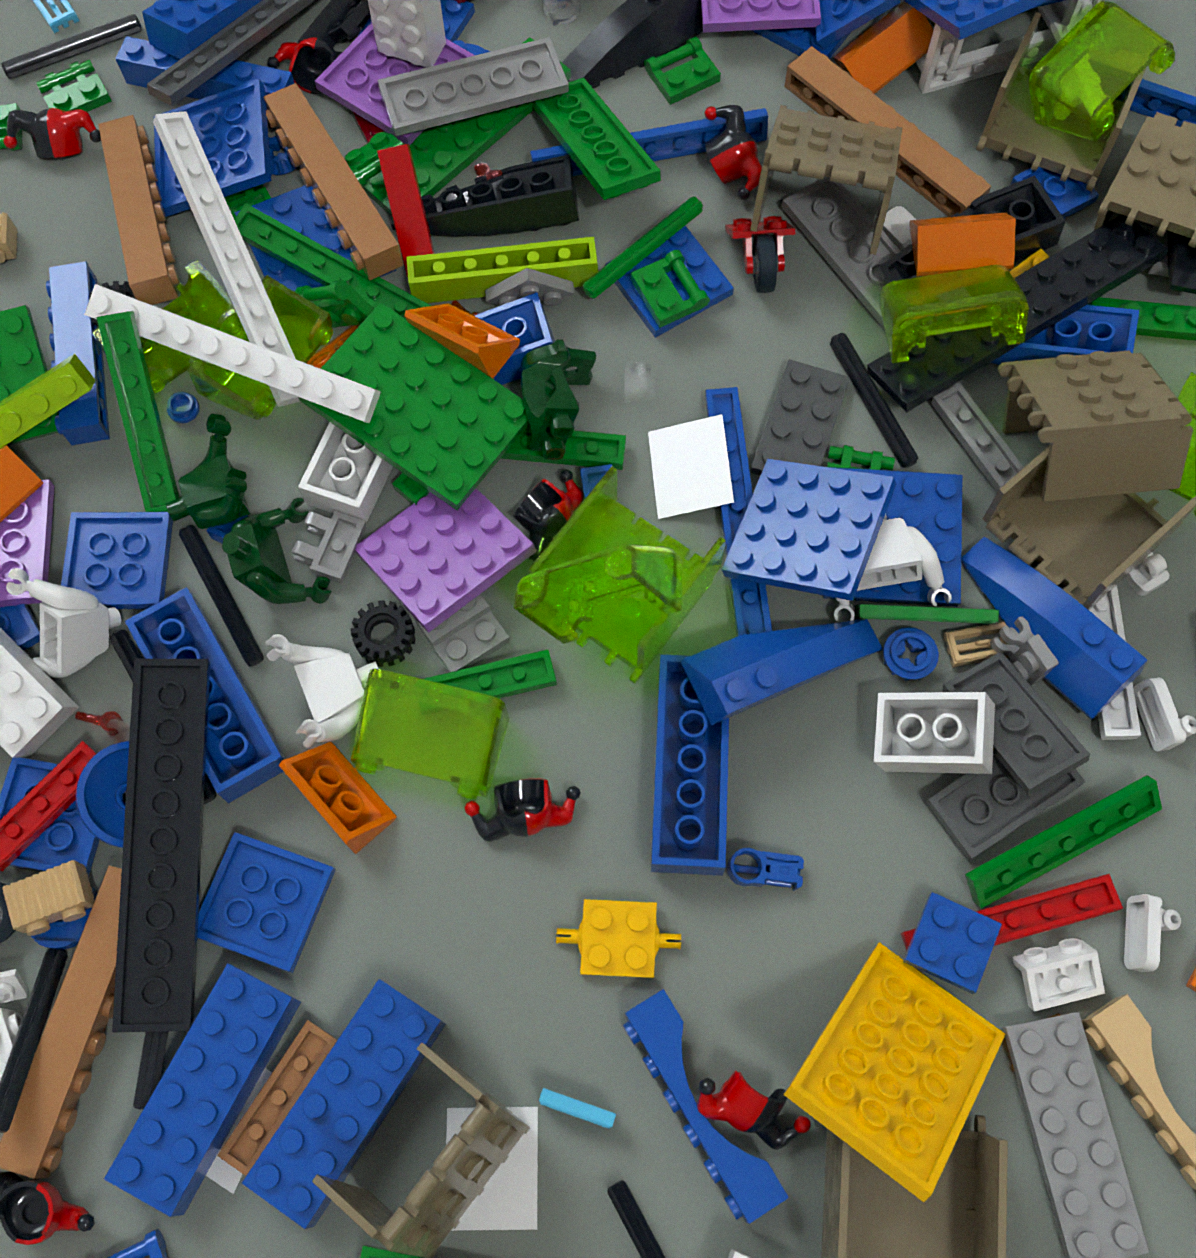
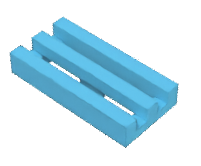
[32,0,79,33]
[539,1088,616,1129]

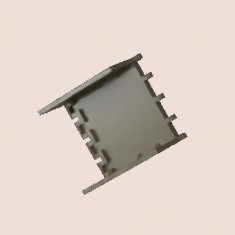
[976,12,1153,192]
[750,105,903,255]
[1093,112,1196,248]
[998,350,1193,502]
[982,445,1196,610]
[312,1042,530,1258]
[821,1115,1008,1258]

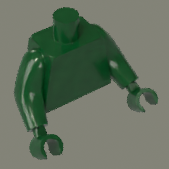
[165,413,250,529]
[222,498,332,604]

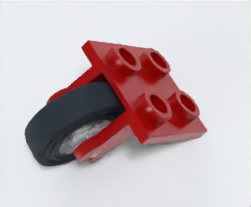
[725,216,795,293]

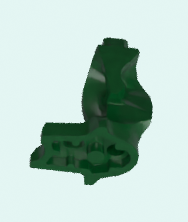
[521,339,596,460]

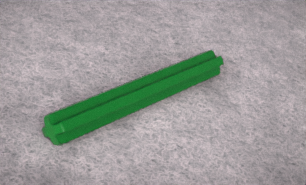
[583,196,703,299]

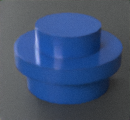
[166,392,200,423]

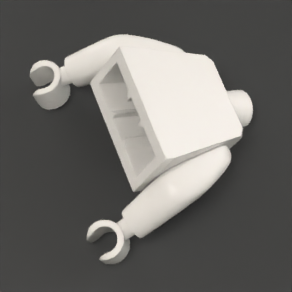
[834,514,952,622]
[6,568,122,678]
[265,634,383,748]

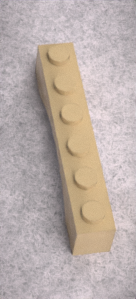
[1082,994,1196,1190]

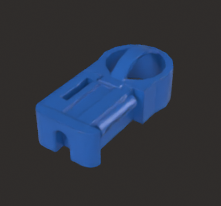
[727,848,804,891]

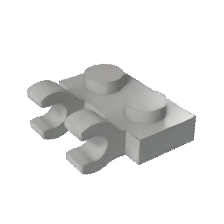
[291,510,367,584]
[990,616,1059,687]

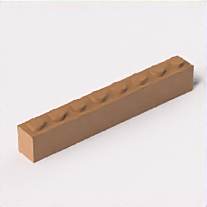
[784,46,991,217]
[263,83,403,280]
[98,115,180,305]
[0,865,122,1179]

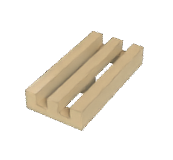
[943,622,1009,668]

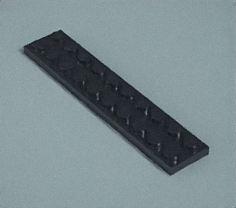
[867,215,1168,413]
[112,658,210,1033]

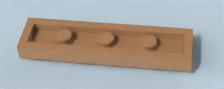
[217,1020,338,1176]

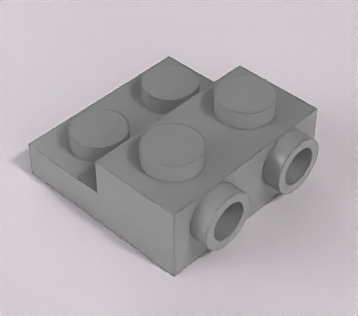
[415,594,510,672]

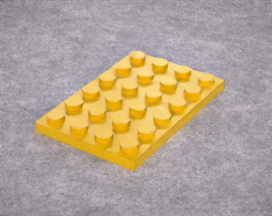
[784,942,1006,1202]

